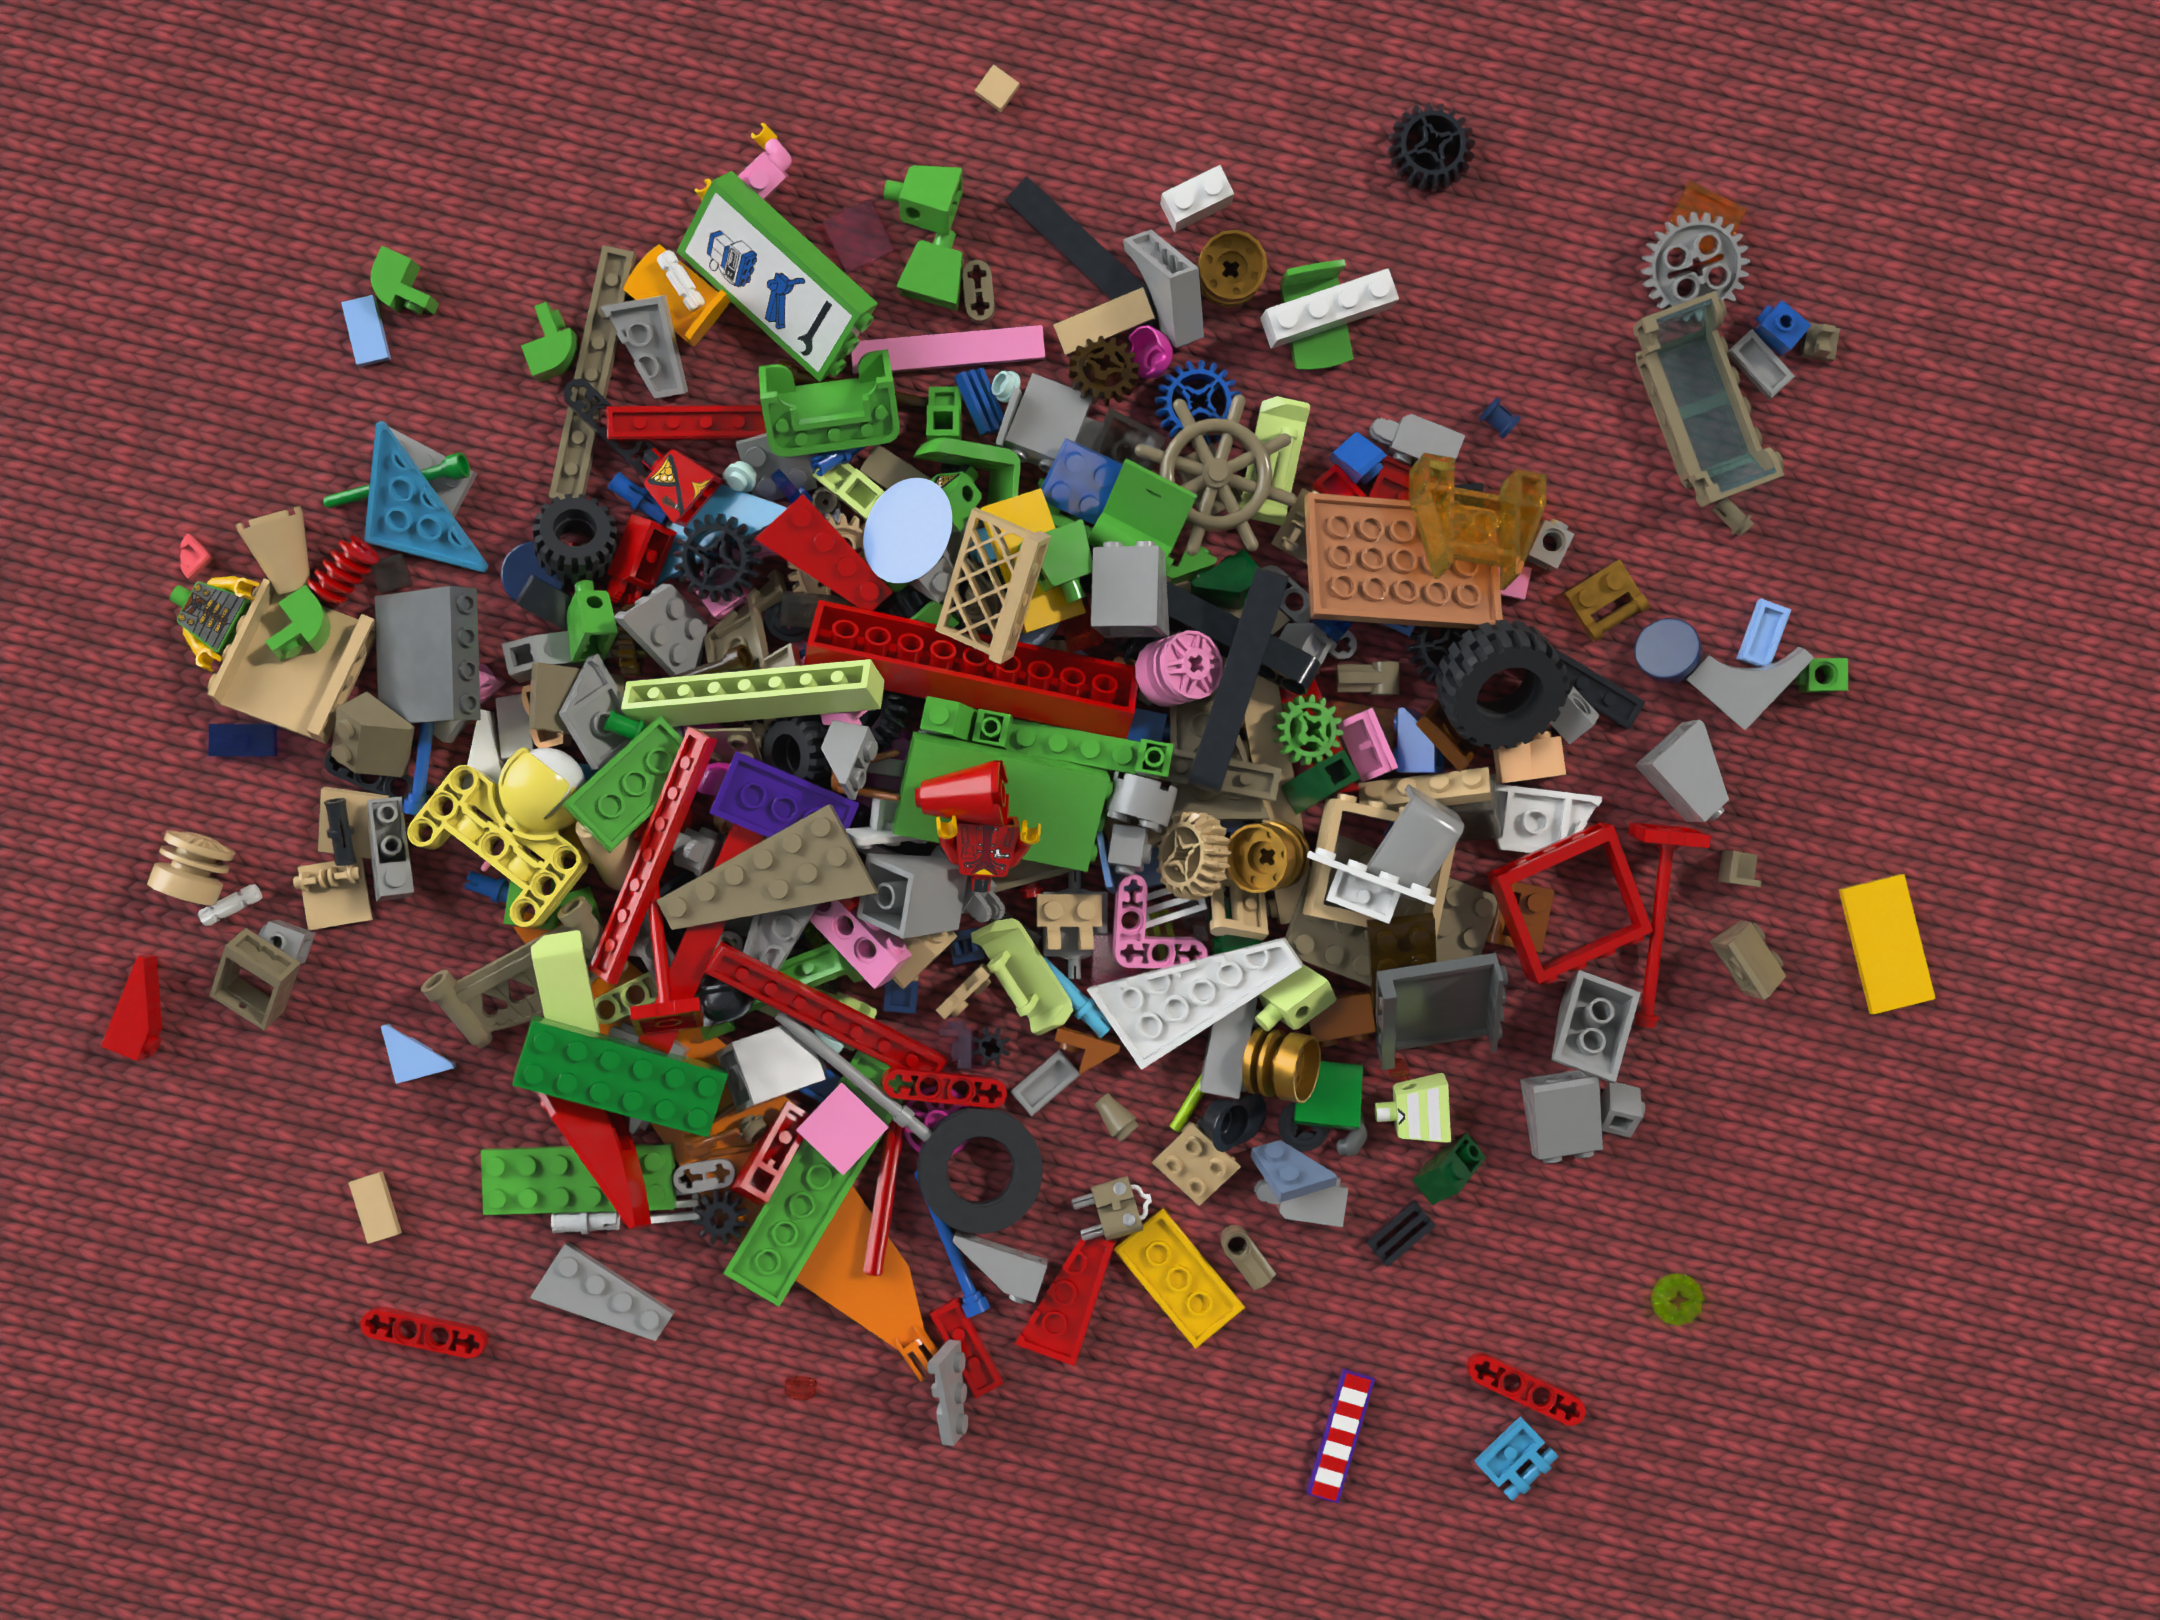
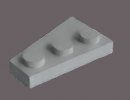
[927,1339,968,1446]

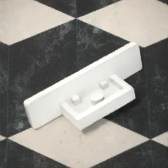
[845,793,928,849]
[1306,847,1437,924]

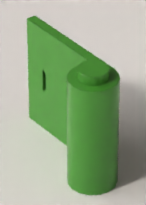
[1088,458,1197,575]

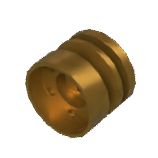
[1197,230,1267,308]
[1226,821,1310,893]
[1242,1027,1321,1104]

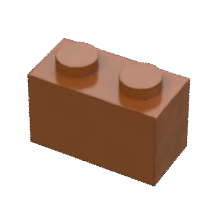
[1306,991,1377,1047]

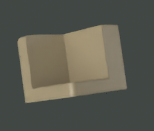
[1718,850,1761,887]

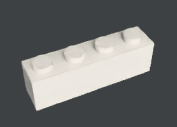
[1260,268,1399,349]

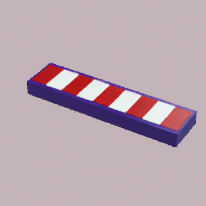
[1306,1368,1375,1503]

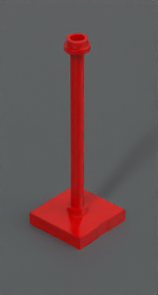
[1628,822,1711,1028]
[630,824,704,1036]

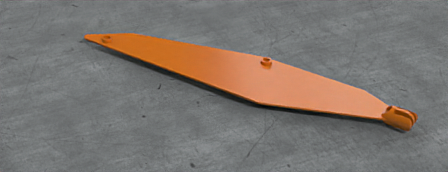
[513,912,939,1382]

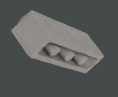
[1199,996,1261,1099]

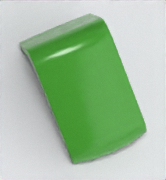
[1279,259,1354,370]
[914,437,1020,505]

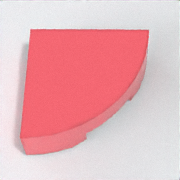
[180,534,215,580]

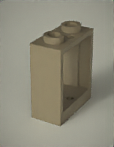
[209,928,301,1030]

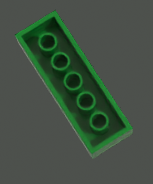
[512,1015,728,1137]

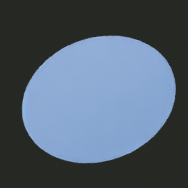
[863,478,952,583]

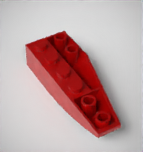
[537,1092,651,1229]

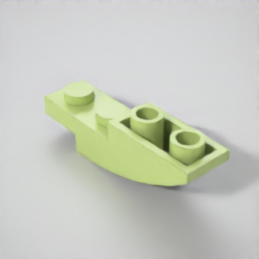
[812,463,885,522]

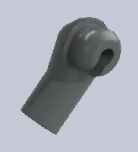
[1336,1110,1367,1157]

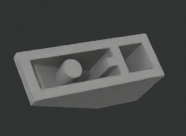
[952,1230,1047,1304]

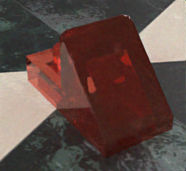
[1060,595,1101,653]

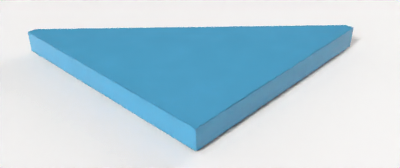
[364,421,488,572]
[651,484,787,590]

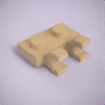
[1036,894,1102,950]

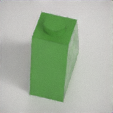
[920,696,982,745]

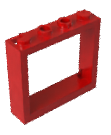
[1486,822,1653,985]

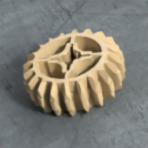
[1155,811,1232,900]

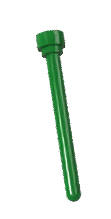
[323,452,470,508]

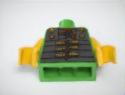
[169,576,260,673]

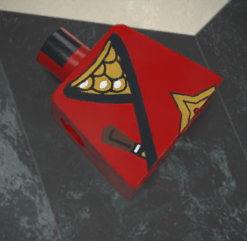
[642,448,724,527]

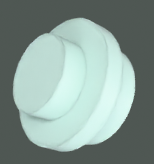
[991,371,1021,403]
[724,461,757,492]

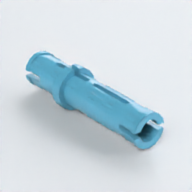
[1044,956,1112,1038]

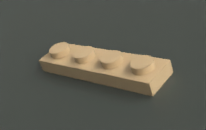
[1359,767,1492,816]

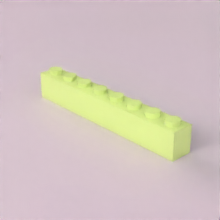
[621,659,885,727]

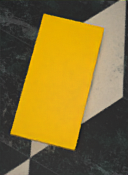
[980,488,1086,634]
[1838,874,1936,1014]
[1114,1207,1245,1349]

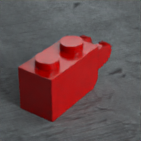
[606,514,677,607]

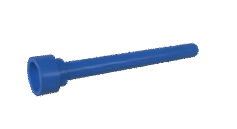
[403,722,434,815]
[915,1170,990,1318]

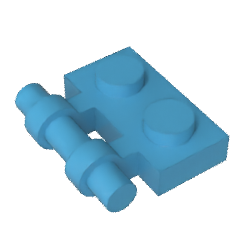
[1474,1416,1559,1501]

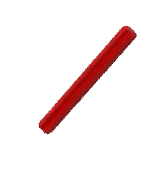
[863,1118,905,1276]

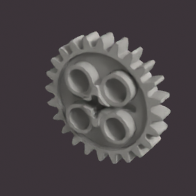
[1641,212,1750,320]

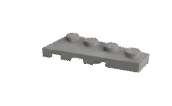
[743,904,818,970]
[530,1242,675,1341]

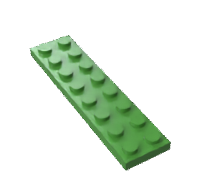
[723,1050,914,1307]

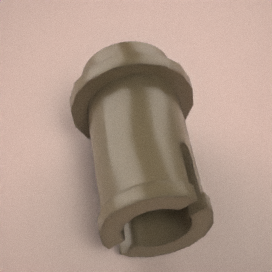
[1711,497,1754,537]

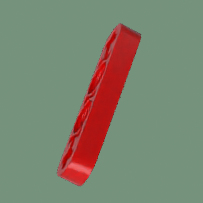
[881,1067,1007,1108]
[360,1307,488,1358]
[1466,1352,1586,1426]

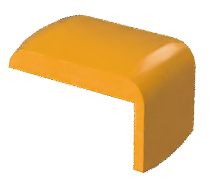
[623,244,730,347]

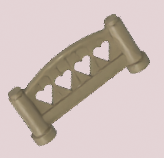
[421,896,629,1048]

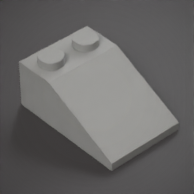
[1551,970,1641,1084]

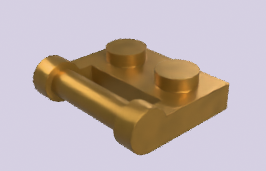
[1563,559,1650,642]

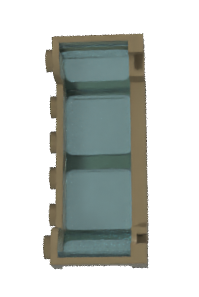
[1633,291,1784,508]

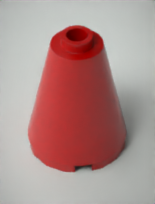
[915,760,1009,828]

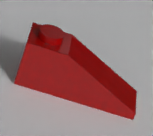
[101,954,162,1061]
[730,1101,811,1205]

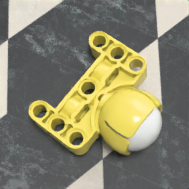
[407,746,589,929]

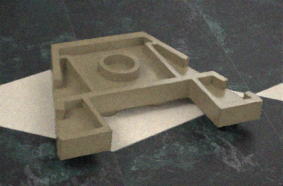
[704,569,802,673]

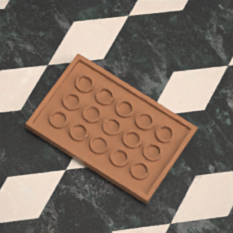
[1304,493,1503,630]

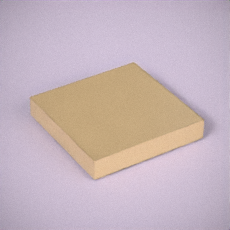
[318,787,389,859]

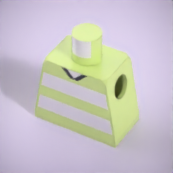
[1375,1073,1451,1143]

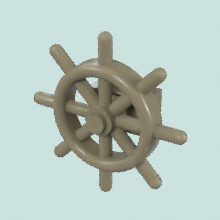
[1135,394,1297,556]

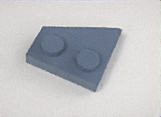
[1251,1140,1337,1202]

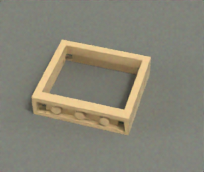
[1303,793,1456,940]

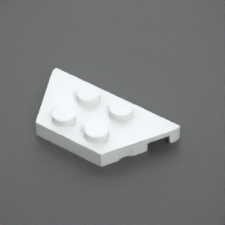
[1482,783,1602,853]

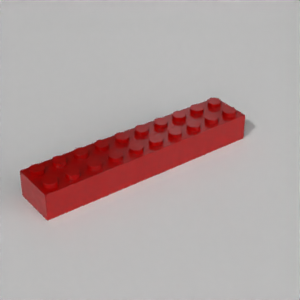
[804,600,1138,739]

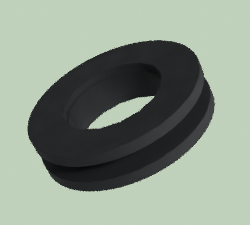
[917,1107,1043,1234]

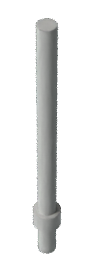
[775,1011,933,1142]

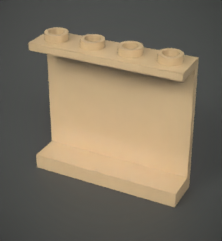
[207,578,376,744]

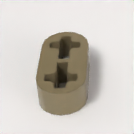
[962,260,995,324]

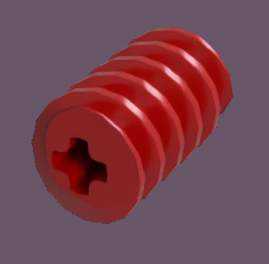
[306,535,379,606]

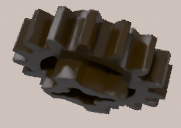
[1068,336,1139,406]
[612,604,650,676]

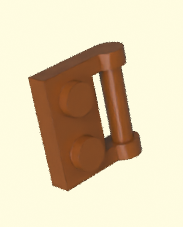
[1486,882,1555,953]

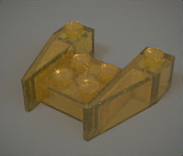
[1409,453,1546,590]

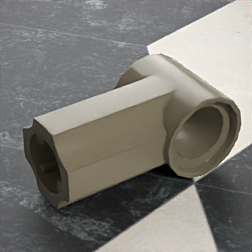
[1335,661,1400,696]
[1220,1225,1276,1291]

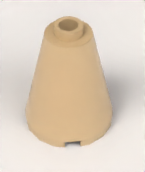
[236,506,310,596]
[575,821,640,890]

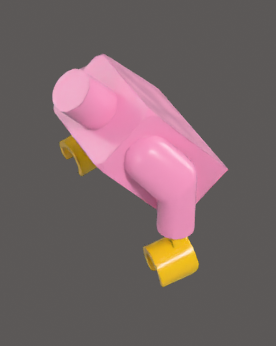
[695,123,792,200]

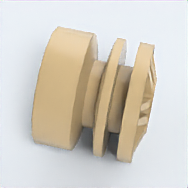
[147,830,235,906]

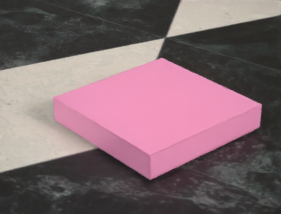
[796,1082,889,1175]

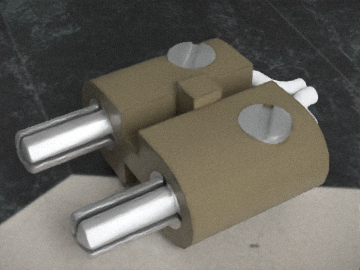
[1072,1176,1152,1241]

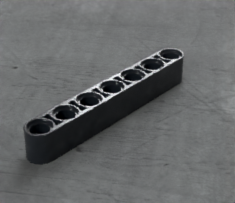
[1188,567,1289,795]

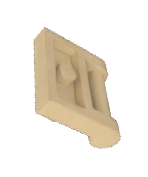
[1210,870,1269,940]

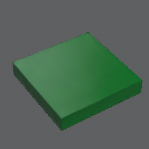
[1294,1061,1363,1131]

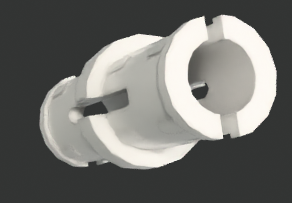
[551,1211,620,1234]

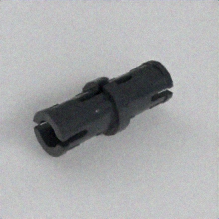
[324,798,357,866]

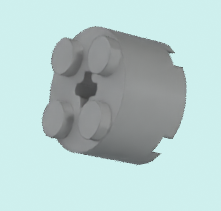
[1104,771,1178,833]

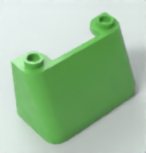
[759,349,900,457]

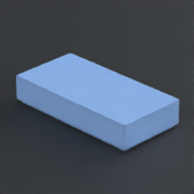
[341,295,391,367]
[1736,598,1791,667]

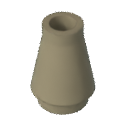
[1094,1093,1139,1142]

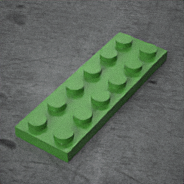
[481,1143,677,1215]

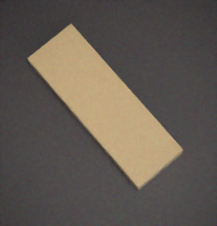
[1054,287,1155,356]

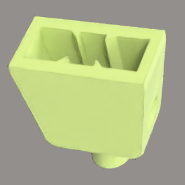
[1255,964,1337,1032]

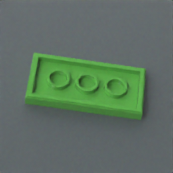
[562,715,683,853]

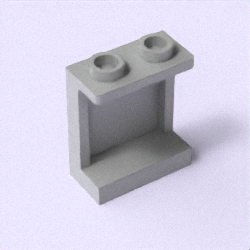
[1004,373,1092,473]

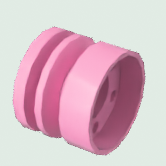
[1135,630,1223,707]

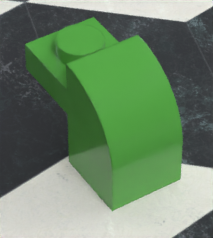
[371,246,439,315]
[521,302,579,382]
[926,386,962,441]
[265,585,331,661]

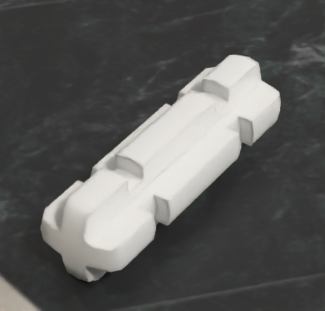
[657,250,705,311]
[198,884,262,926]

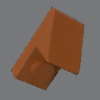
[1054,1026,1120,1074]

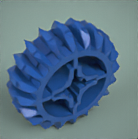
[1155,360,1241,448]

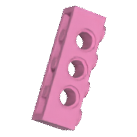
[810,901,912,989]

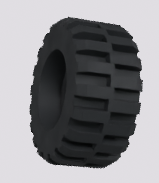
[1435,620,1569,750]

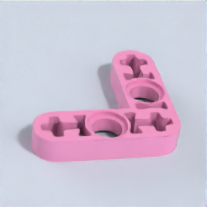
[1112,873,1208,968]

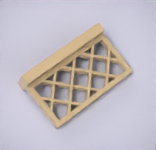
[935,507,1051,664]

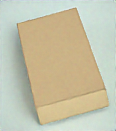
[348,1171,402,1244]

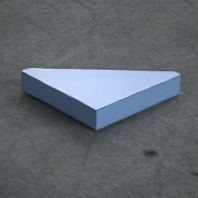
[381,1024,457,1084]

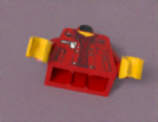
[936,815,1041,893]

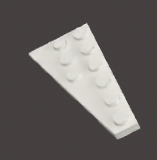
[1087,937,1303,1070]

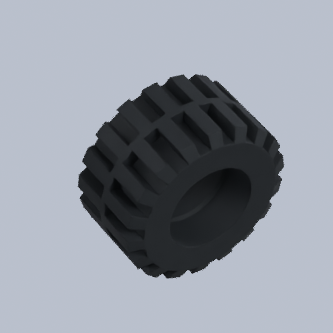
[533,494,617,584]
[762,714,833,789]

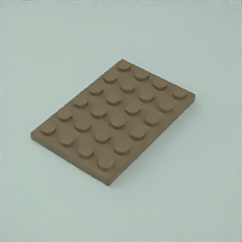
[1285,834,1498,986]

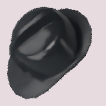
[694,975,754,1027]
[1197,1094,1267,1152]

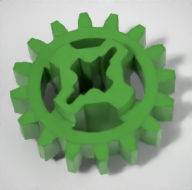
[1272,694,1343,766]

